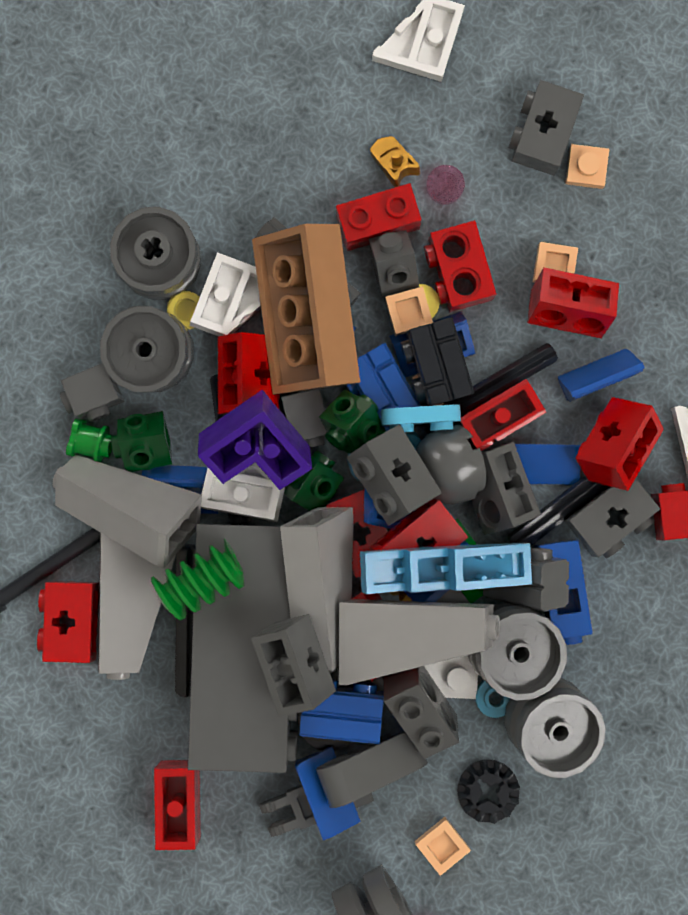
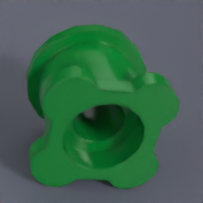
[66,418,113,462]

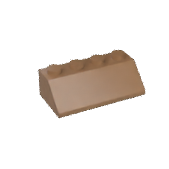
[252,224,360,395]

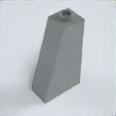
[53,455,202,568]
[280,507,353,673]
[98,532,176,680]
[339,599,500,685]

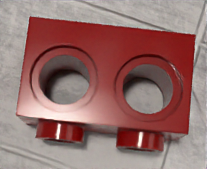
[424,220,497,313]
[527,267,619,339]

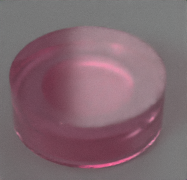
[426,165,465,205]

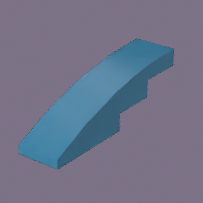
[360,543,532,594]

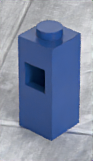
[534,540,593,645]

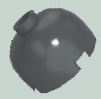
[416,424,486,505]

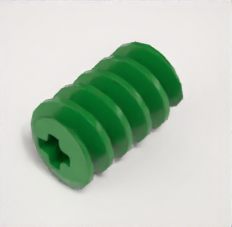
[151,539,245,620]

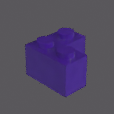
[198,390,312,490]

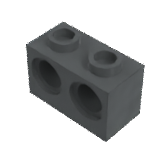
[471,442,541,535]
[384,666,459,759]

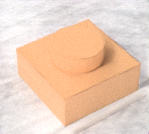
[565,144,609,189]
[533,242,578,283]
[385,286,433,336]
[415,817,471,876]

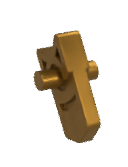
[370,136,420,187]

